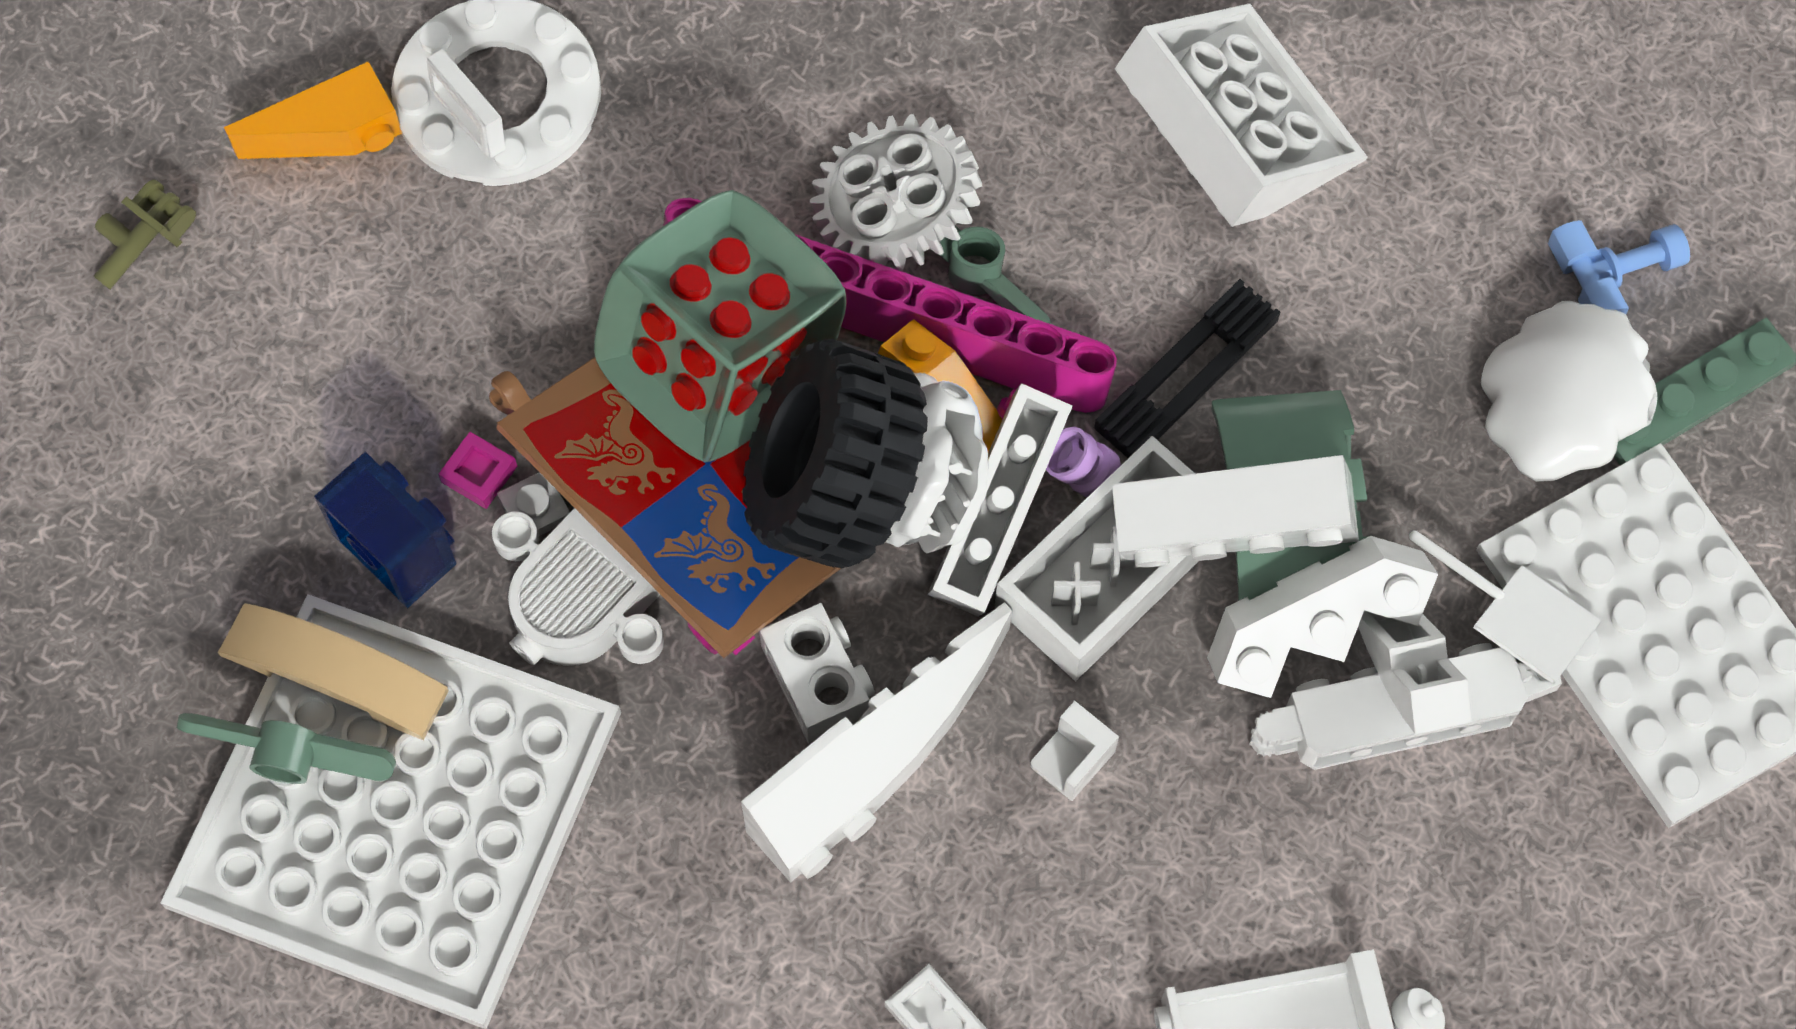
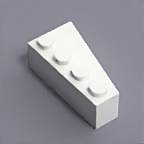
[1112,455,1359,567]

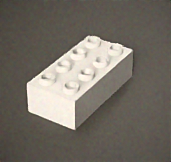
[995,436,1199,682]

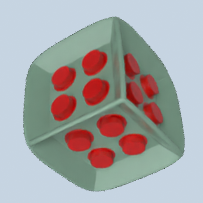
[594,190,846,462]

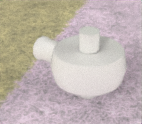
[1391,988,1445,1029]

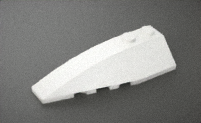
[741,602,1012,883]

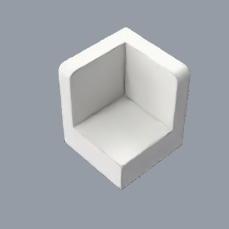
[1030,701,1119,801]

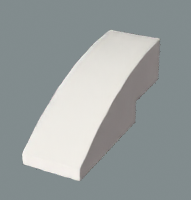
[1358,611,1472,735]

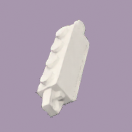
[1249,643,1562,770]

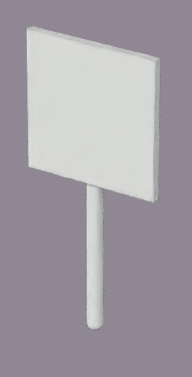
[1409,530,1602,684]

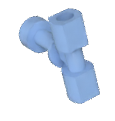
[1548,221,1690,314]

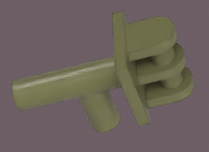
[94,179,196,290]

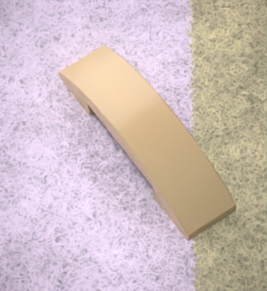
[218,603,449,741]

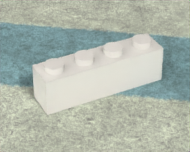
[927,383,1073,617]

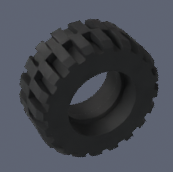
[742,339,928,568]

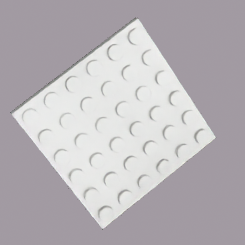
[160,594,621,1029]

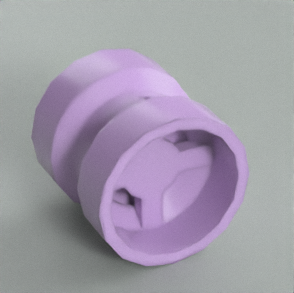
[1046,427,1121,498]

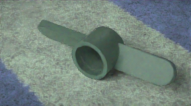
[940,226,1051,324]
[177,713,396,784]

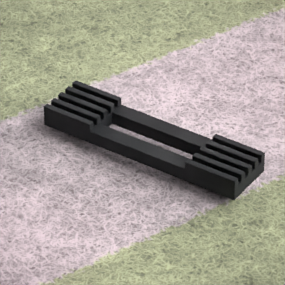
[1094,279,1280,458]

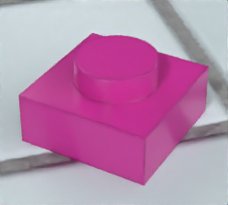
[438,432,518,509]

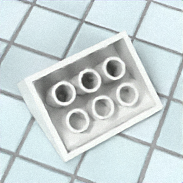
[1115,4,1368,227]

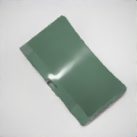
[1212,390,1369,601]

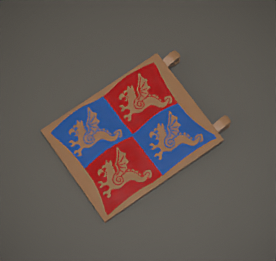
[489,357,841,658]

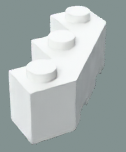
[1207,536,1438,698]

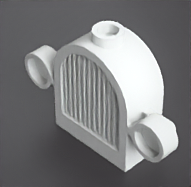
[492,508,664,666]

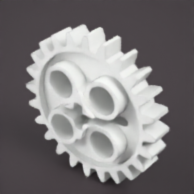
[810,114,982,271]

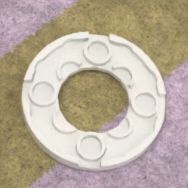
[391,0,601,186]

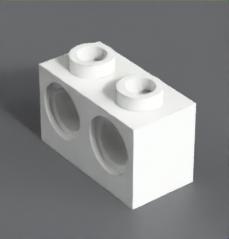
[759,603,875,744]

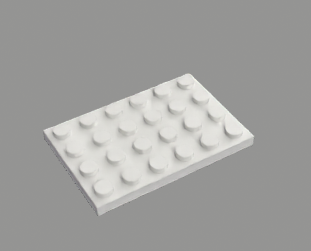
[1476,443,1796,828]

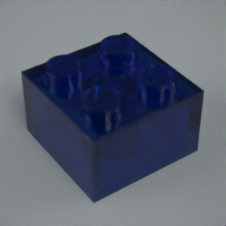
[314,451,457,609]

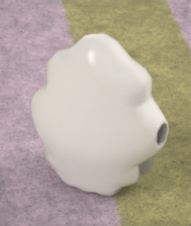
[1481,301,1657,482]
[886,373,989,553]

